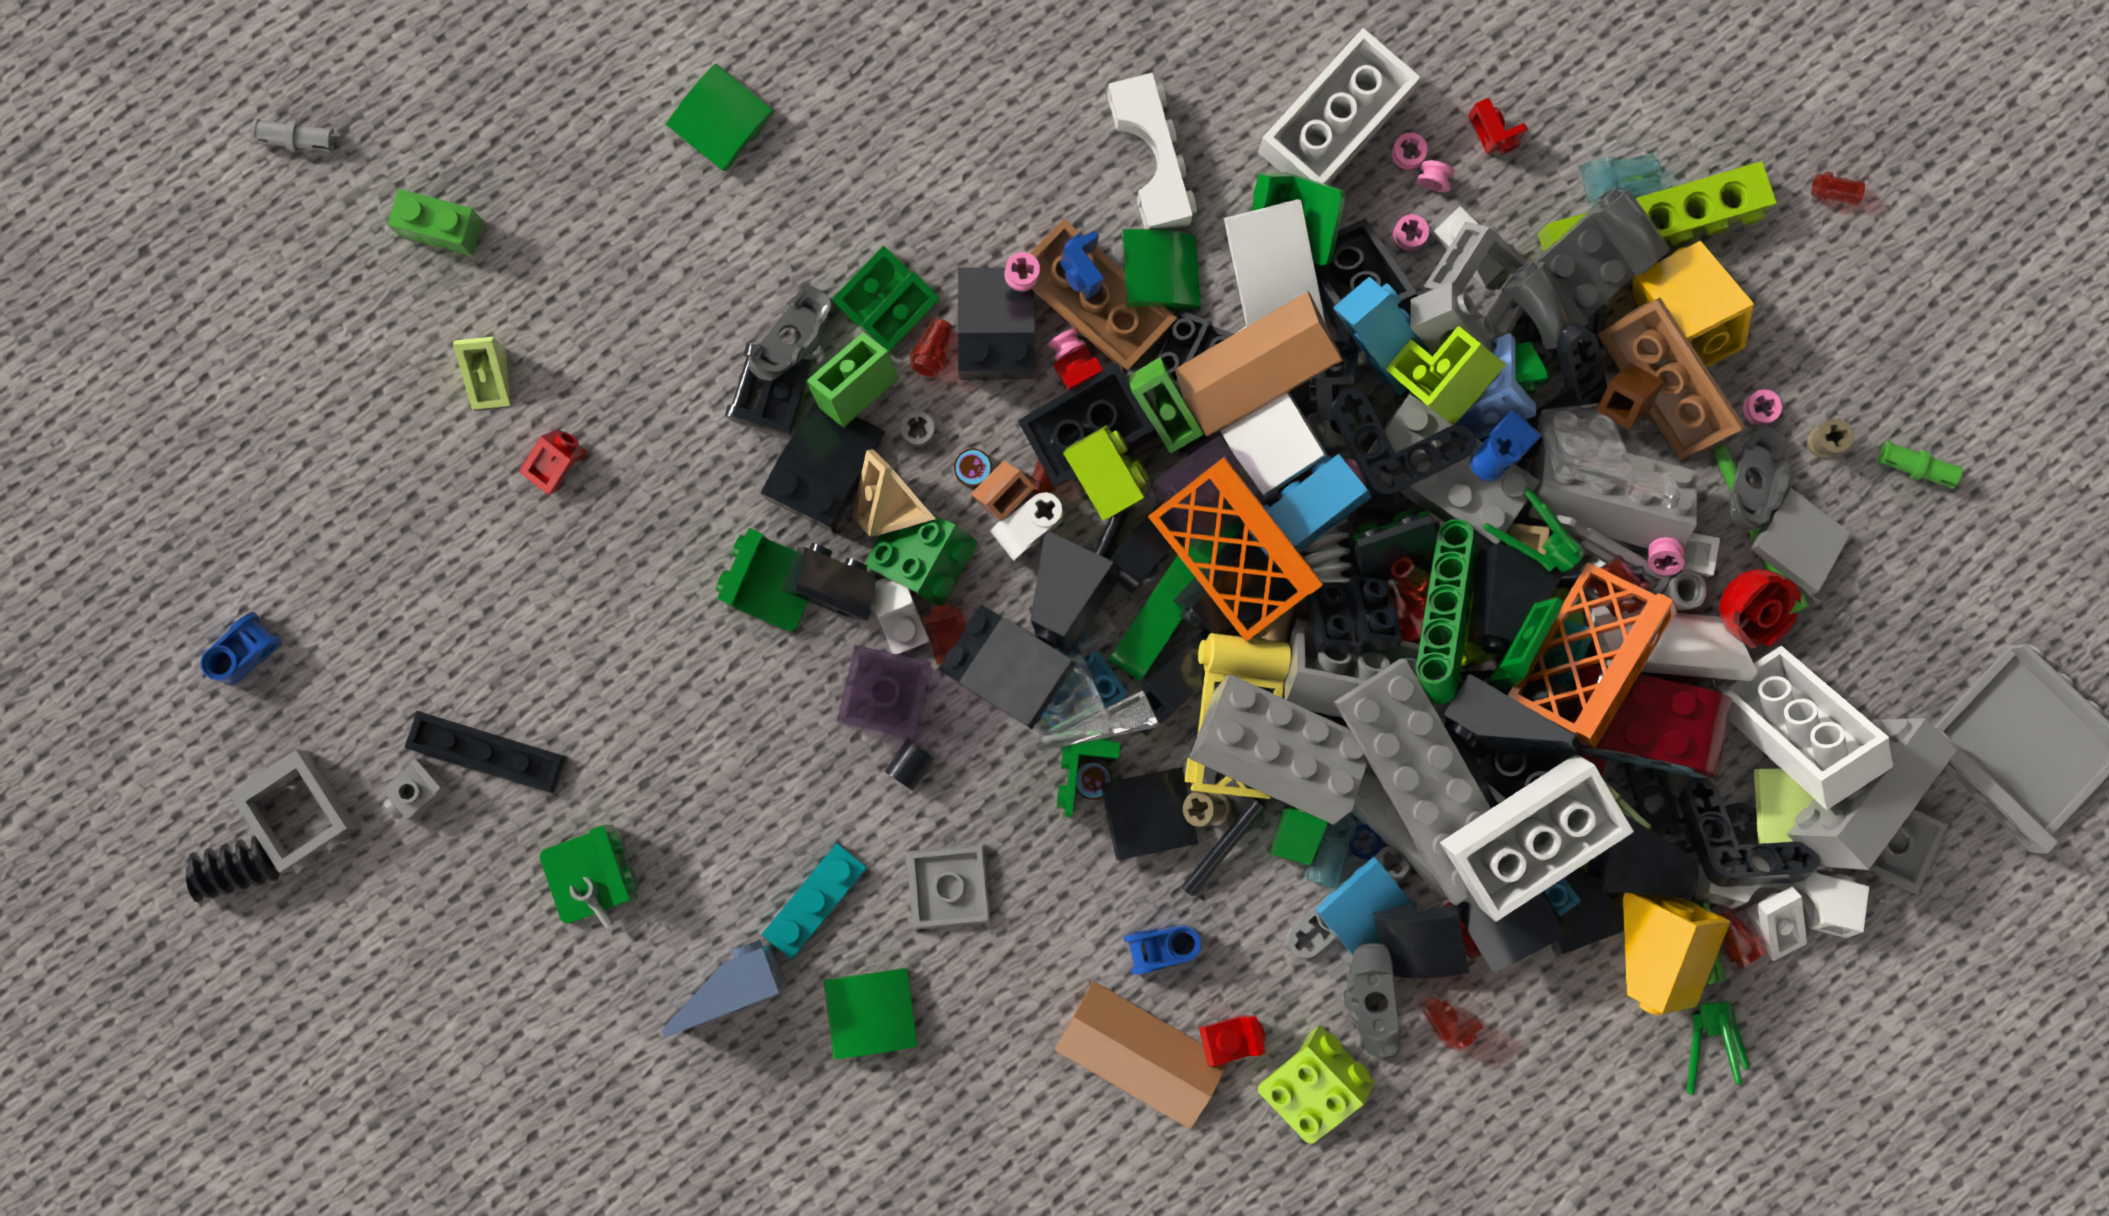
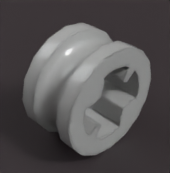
[900,411,935,448]

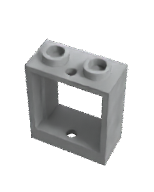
[1424,222,1528,339]
[229,750,358,875]

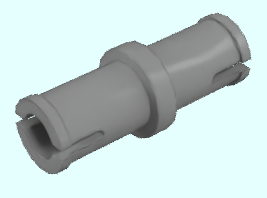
[251,119,335,153]

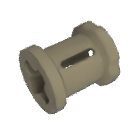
[1807,419,1854,459]
[1183,791,1233,827]

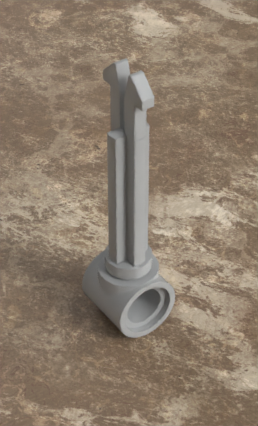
[1549,515,1707,612]

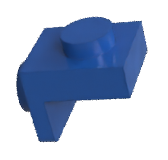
[1060,230,1104,299]

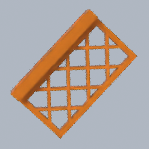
[1148,456,1323,642]
[1507,562,1676,748]

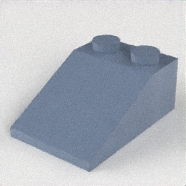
[662,940,788,1038]

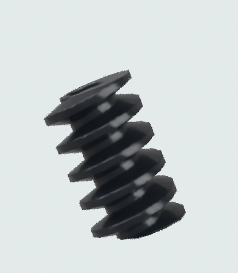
[186,835,280,903]

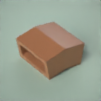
[971,460,1035,521]

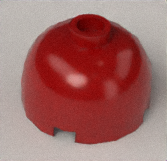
[1719,569,1801,649]

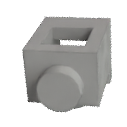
[381,759,451,820]

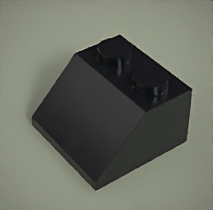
[781,543,876,621]

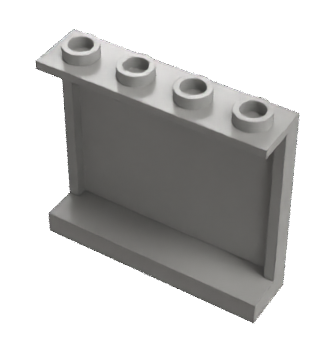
[1934,643,2109,853]

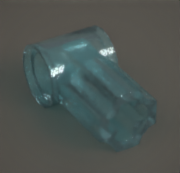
[1579,153,1662,205]
[1303,813,1356,888]

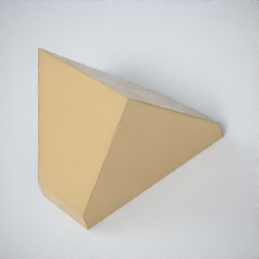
[852,450,936,536]

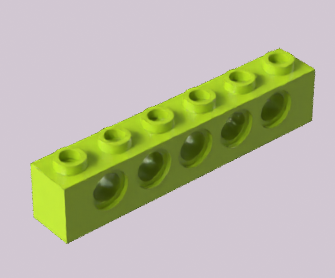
[1538,161,1777,251]

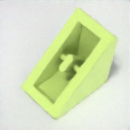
[453,337,510,410]

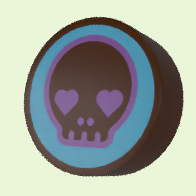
[954,448,992,488]
[1075,761,1113,800]

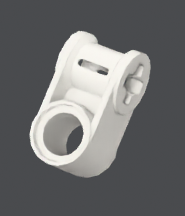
[990,492,1063,562]

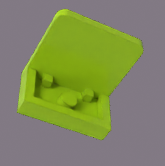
[1258,1025,1375,1144]

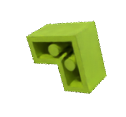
[1386,326,1506,425]
[1063,425,1150,521]

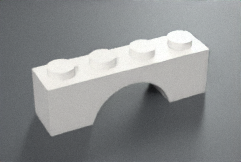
[1107,73,1197,231]
[1695,857,1869,938]

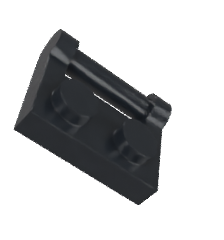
[724,343,812,436]

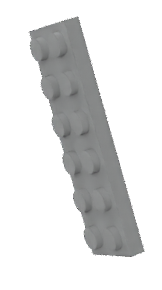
[1334,659,1491,905]

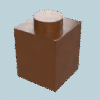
[1596,363,1664,430]

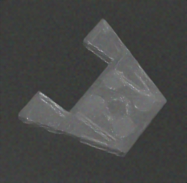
[1537,403,1681,509]
[1029,605,1160,751]

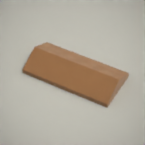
[1013,219,1177,373]
[1174,291,1344,437]
[1597,297,1745,460]
[1054,981,1228,1129]

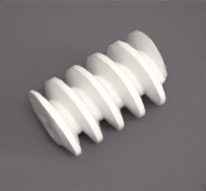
[1303,518,1352,585]

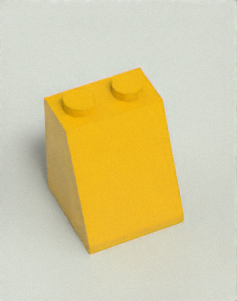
[1632,241,1754,368]
[1623,893,1731,1016]

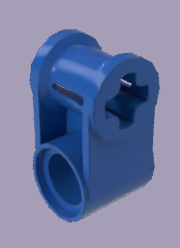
[1470,409,1542,482]
[200,612,282,684]
[1123,924,1201,975]

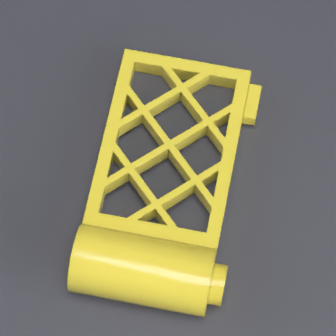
[1185,633,1291,799]

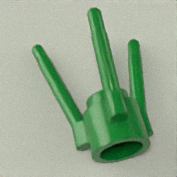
[1483,488,1585,572]
[1687,1001,1750,1095]

